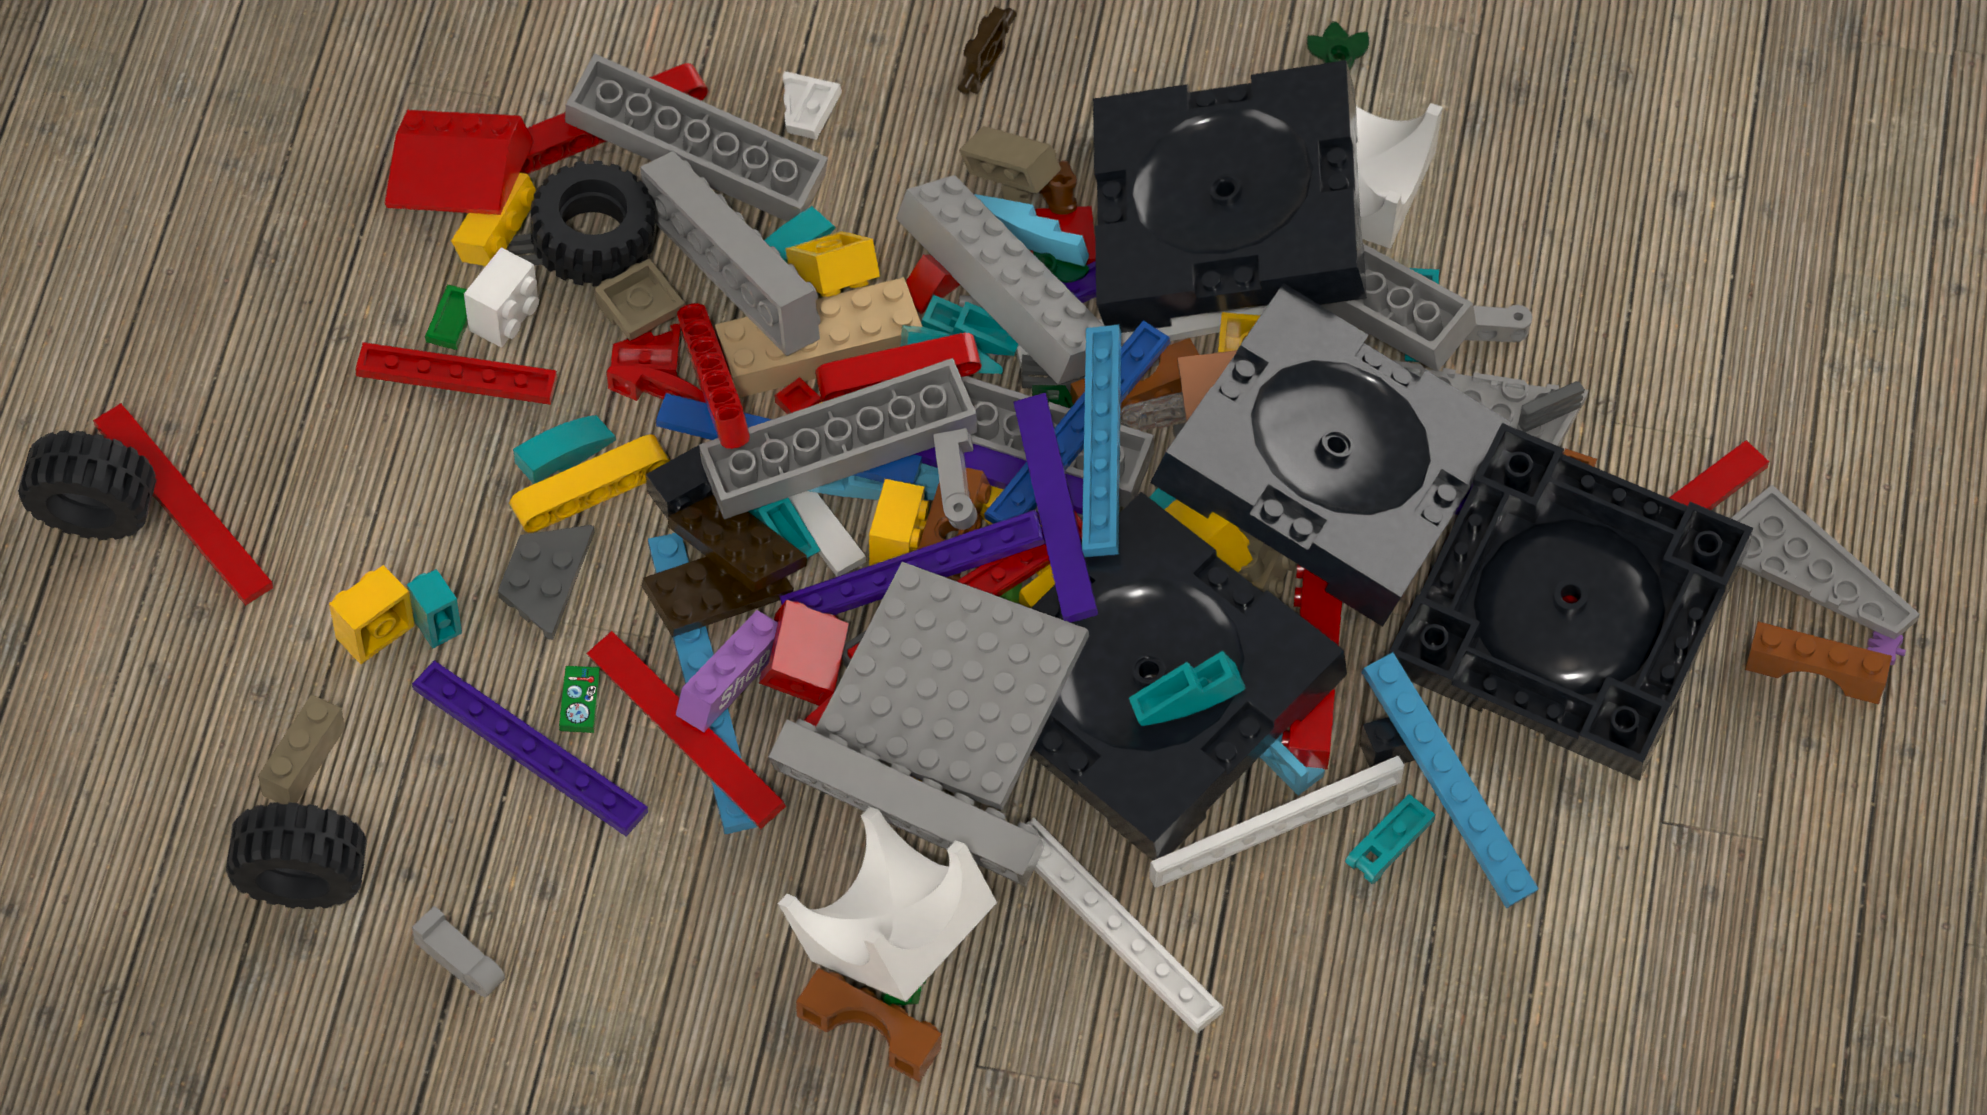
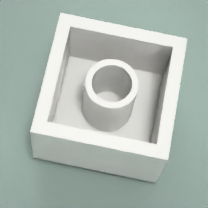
[464,247,539,348]

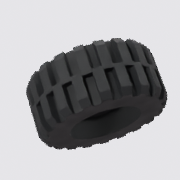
[531,160,655,287]
[18,430,156,540]
[226,802,367,909]

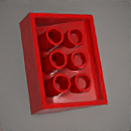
[384,110,534,215]

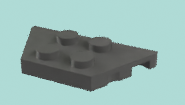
[498,525,595,640]

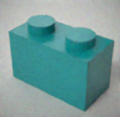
[407,569,462,649]

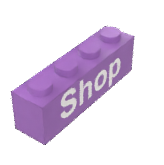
[676,610,778,732]

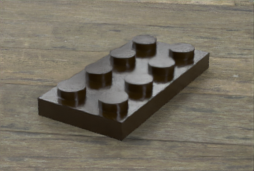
[668,494,807,593]
[641,557,794,637]

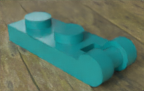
[1345,794,1436,884]

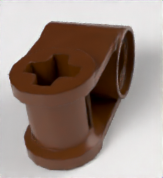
[1039,160,1077,214]

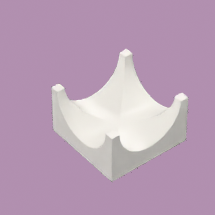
[1356,103,1442,249]
[778,806,997,1002]

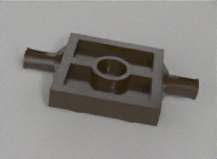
[957,6,1017,95]

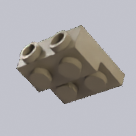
[594,258,685,341]
[1238,529,1297,597]

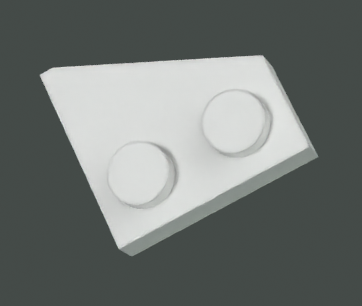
[783,71,842,139]

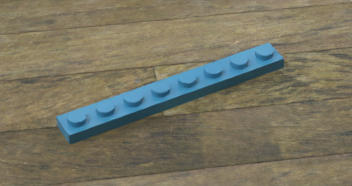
[1082,325,1121,557]
[1361,652,1539,909]

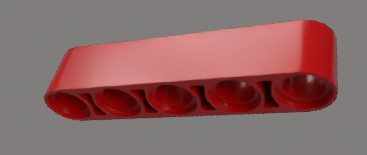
[815,333,982,402]

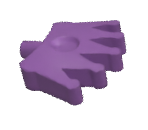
[1868,631,1906,665]

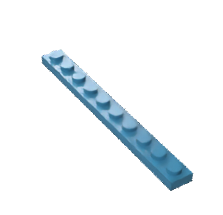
[648,533,757,834]

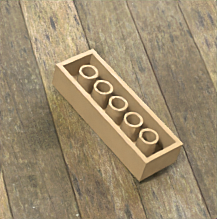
[715,277,922,398]

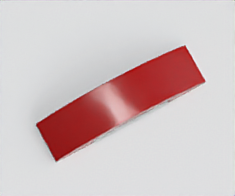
[606,365,706,403]

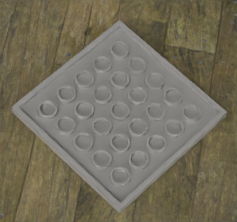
[815,562,1089,810]

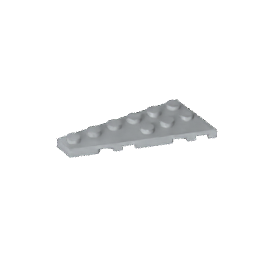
[1393,360,1589,446]
[1731,485,1920,640]

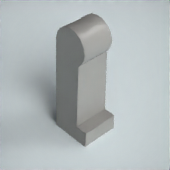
[1464,305,1533,342]
[933,428,977,530]
[412,905,505,997]

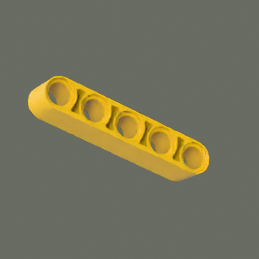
[509,434,670,533]

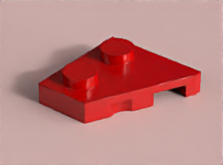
[611,324,681,376]

